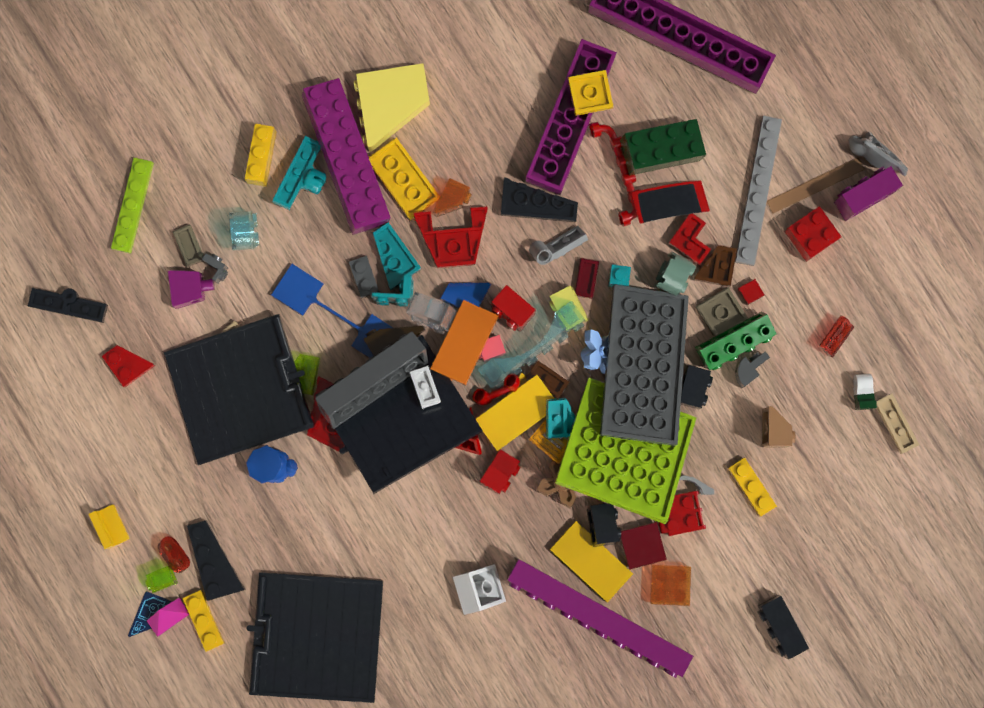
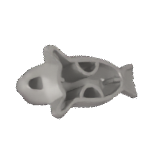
[849,132,908,176]

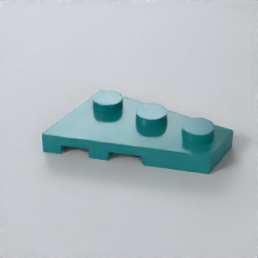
[373,222,421,291]

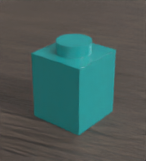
[608,265,631,287]

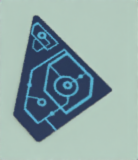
[128,591,173,637]

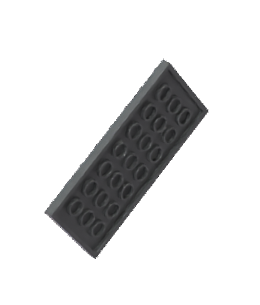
[600,285,689,446]

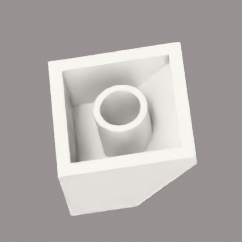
[453,564,506,615]

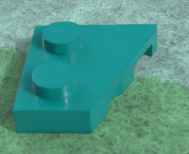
[546,398,576,439]

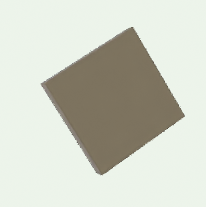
[695,287,748,337]

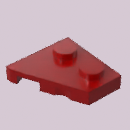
[102,345,155,387]

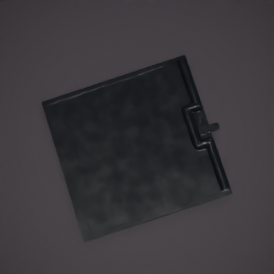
[164,314,315,465]
[315,335,483,494]
[246,572,384,703]

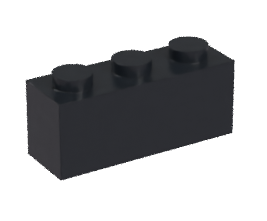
[757,595,809,660]

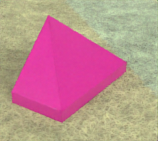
[147,598,189,637]

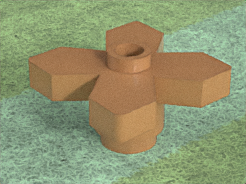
[537,460,576,508]

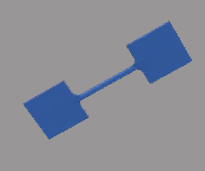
[271,264,393,358]

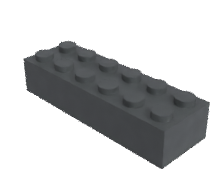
[315,332,428,429]

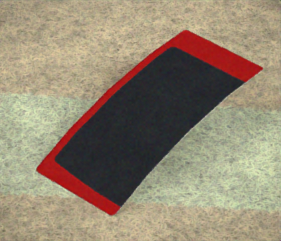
[631,180,710,224]

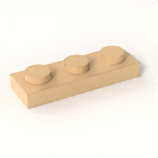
[876,394,919,454]

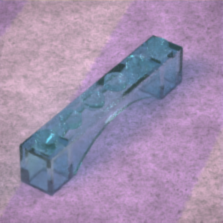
[478,301,586,389]

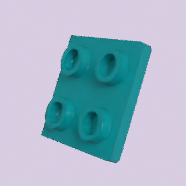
[372,275,414,307]

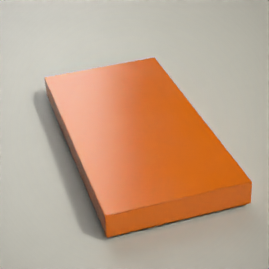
[431,300,499,386]

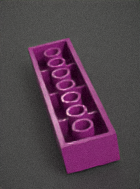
[525,39,617,196]
[302,78,391,235]

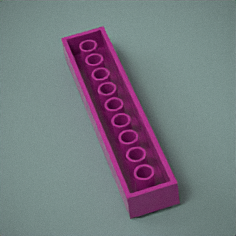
[588,0,776,94]
[507,559,694,678]

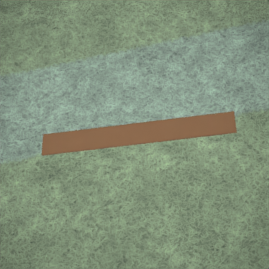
[767,157,865,214]

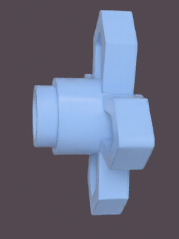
[581,329,609,374]

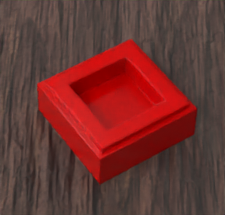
[738,279,765,305]

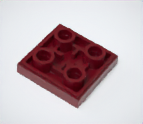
[621,522,667,570]

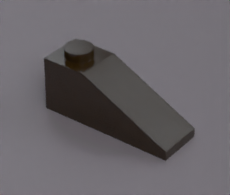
[364,326,425,356]

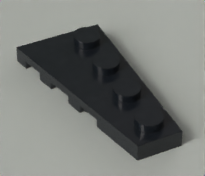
[501,177,578,222]
[187,520,246,601]

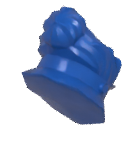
[246,445,298,484]

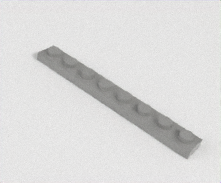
[735,116,782,266]

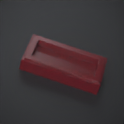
[575,258,599,299]

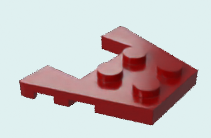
[414,206,488,269]
[307,376,345,452]

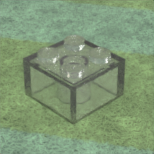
[406,292,458,335]

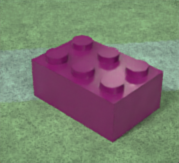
[834,166,903,222]

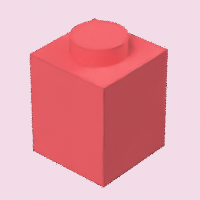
[479,335,506,362]

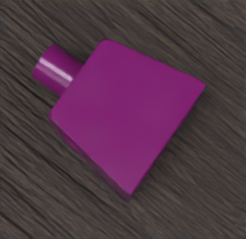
[168,270,215,309]

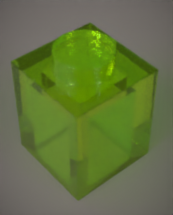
[145,566,178,593]

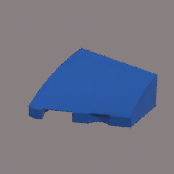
[441,282,491,308]

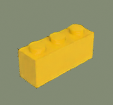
[245,124,277,187]

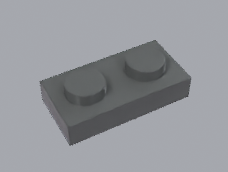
[349,256,379,298]

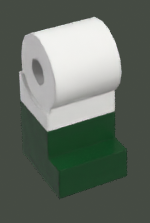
[853,374,877,410]

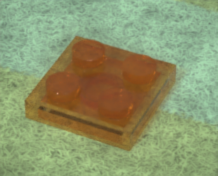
[650,565,691,606]

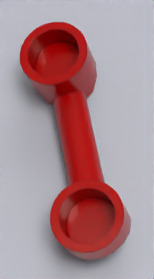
[472,373,520,405]

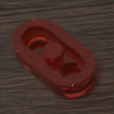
[158,536,190,573]

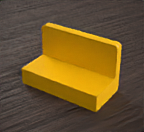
[88,505,130,549]

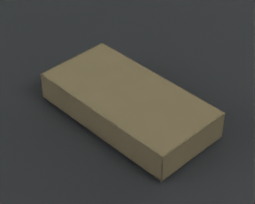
[173,225,204,267]

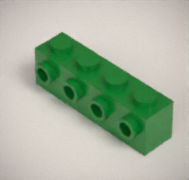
[695,311,777,370]

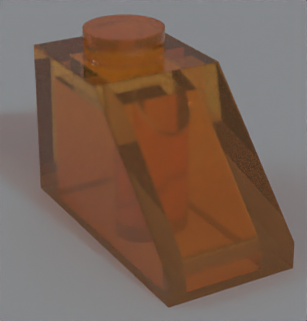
[433,178,472,217]

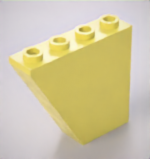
[354,63,430,152]

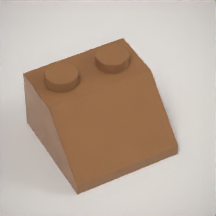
[762,406,796,448]

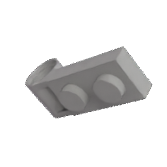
[529,226,588,265]

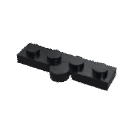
[28,288,108,323]

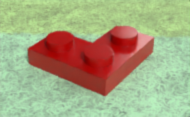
[668,213,711,265]

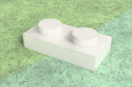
[410,366,441,409]

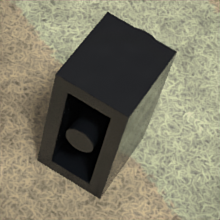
[681,365,713,410]
[587,503,621,547]

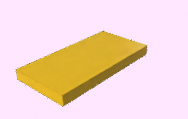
[369,137,441,220]
[476,375,554,451]
[550,521,633,603]

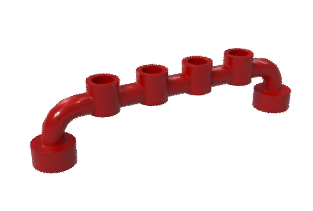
[589,122,640,227]

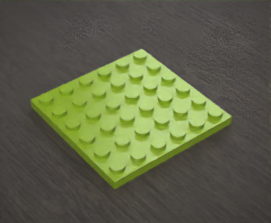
[555,377,697,524]

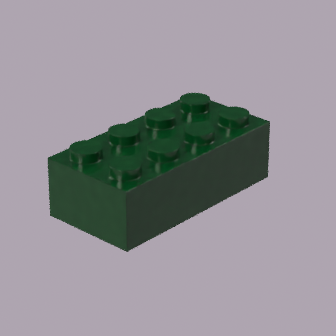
[620,119,706,176]

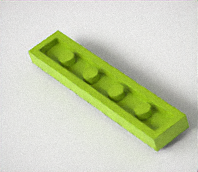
[111,158,154,254]

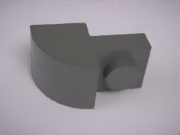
[735,351,770,388]

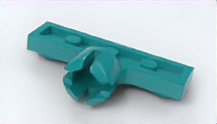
[272,136,327,211]

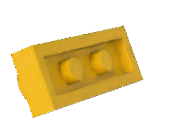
[728,457,777,517]
[183,590,225,652]

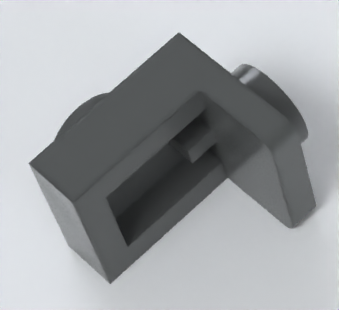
[202,254,228,284]

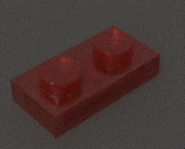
[819,315,854,358]

